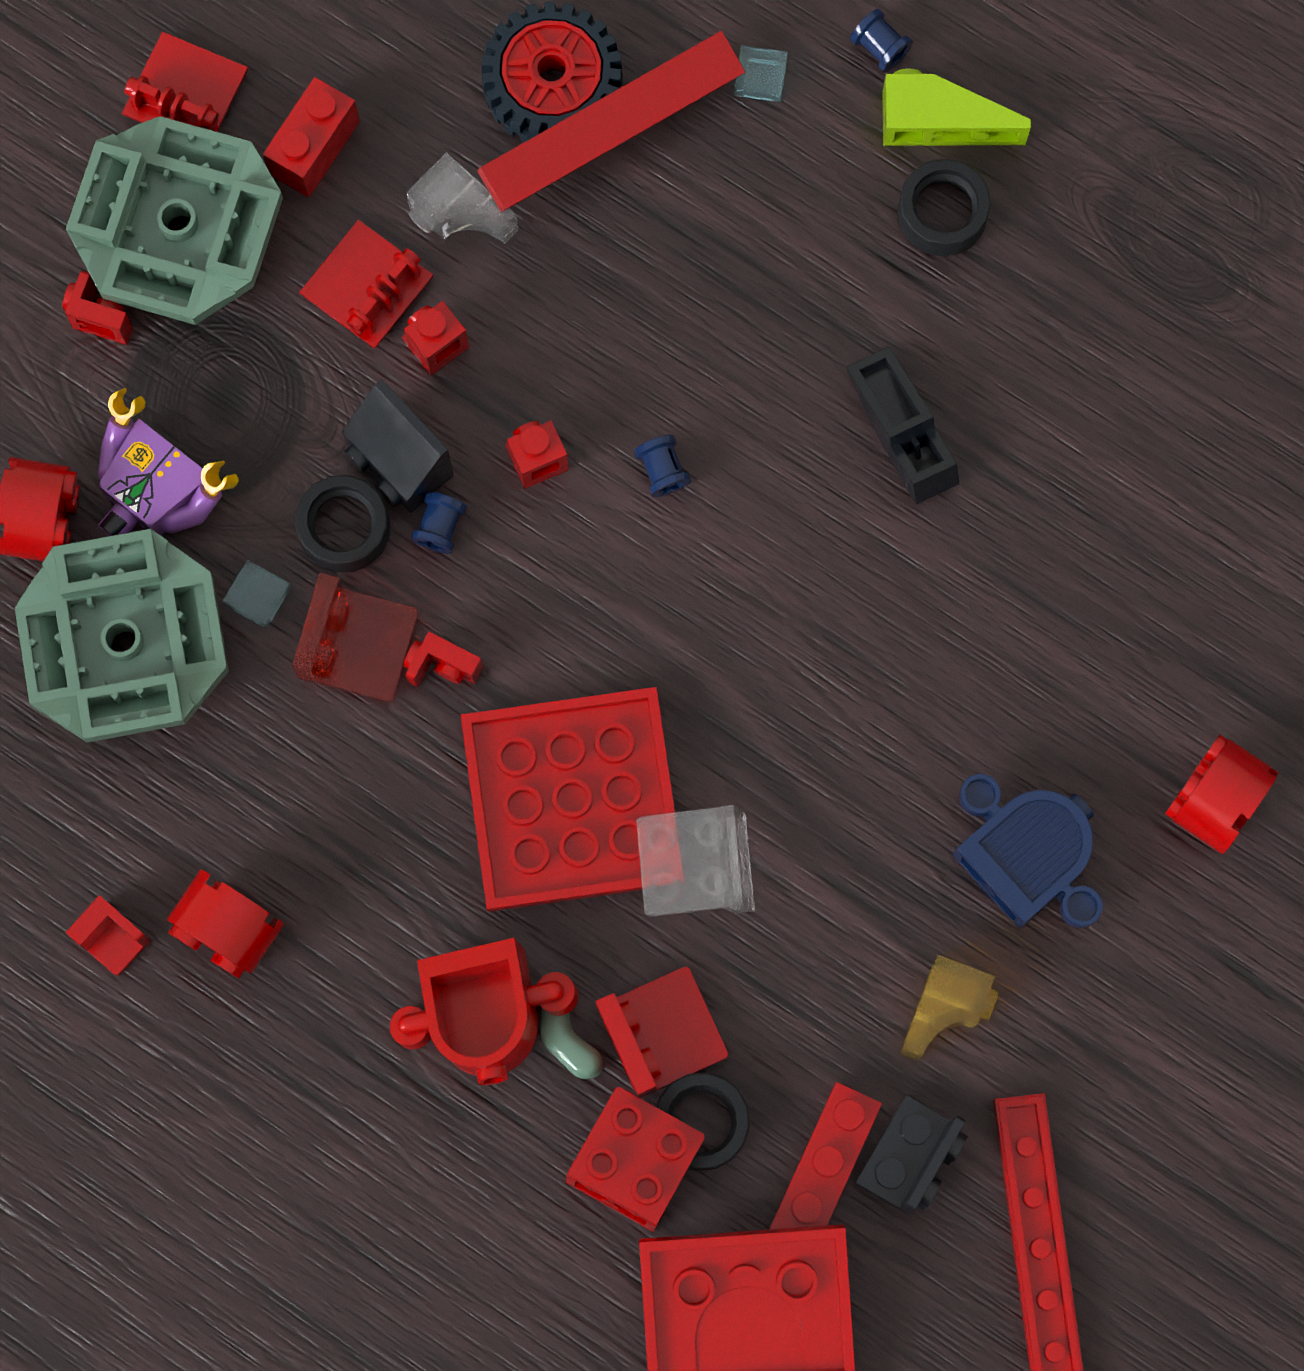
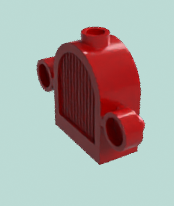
[390,938,579,1085]

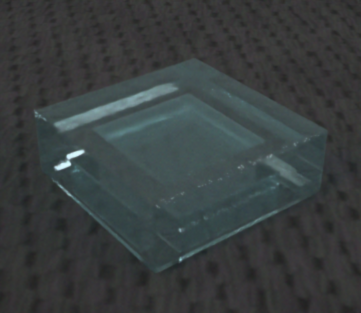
[734,45,788,102]
[223,560,291,628]

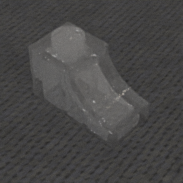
[406,153,518,244]

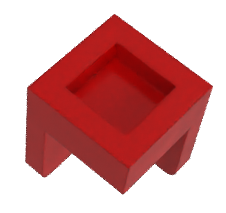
[65,895,151,976]

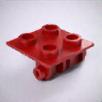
[122,31,248,132]
[299,220,434,349]

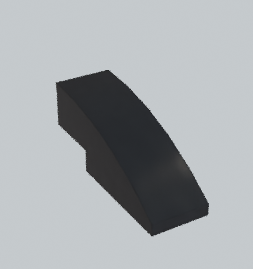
[846,347,959,505]

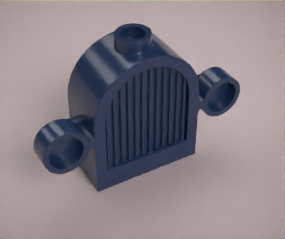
[952,774,1103,929]

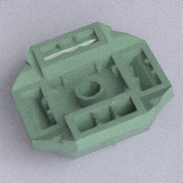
[66,116,283,325]
[15,529,229,743]

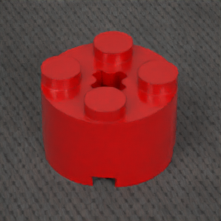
[0,457,81,561]
[1165,734,1279,855]
[167,869,285,979]

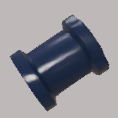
[850,8,913,73]
[634,435,691,497]
[411,492,467,554]

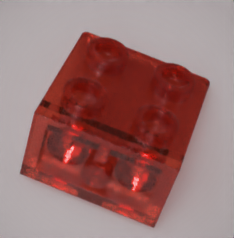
[292,573,418,702]

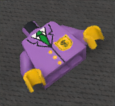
[97,388,239,536]

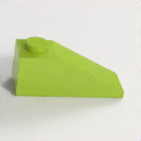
[883,69,1031,146]

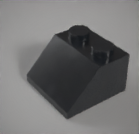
[342,379,454,513]

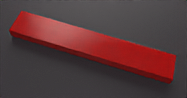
[477,31,745,213]
[993,1093,1083,1371]

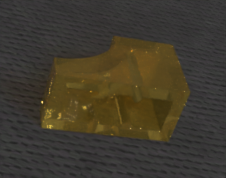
[900,955,999,1061]

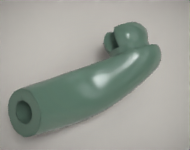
[540,1007,604,1079]

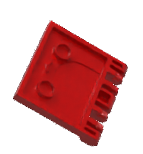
[639,1224,855,1371]

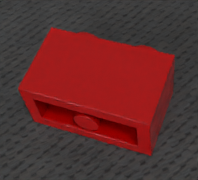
[263,77,360,198]

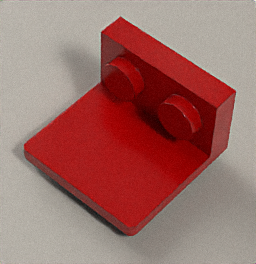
[595,967,728,1098]
[565,1087,704,1232]

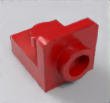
[62,270,133,345]
[403,631,484,687]

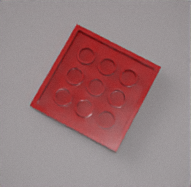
[460,687,685,912]

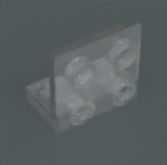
[636,805,755,917]

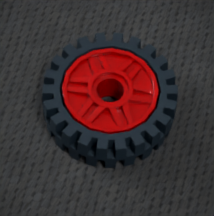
[482,1,623,143]

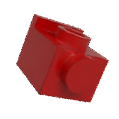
[401,300,469,375]
[505,420,569,489]

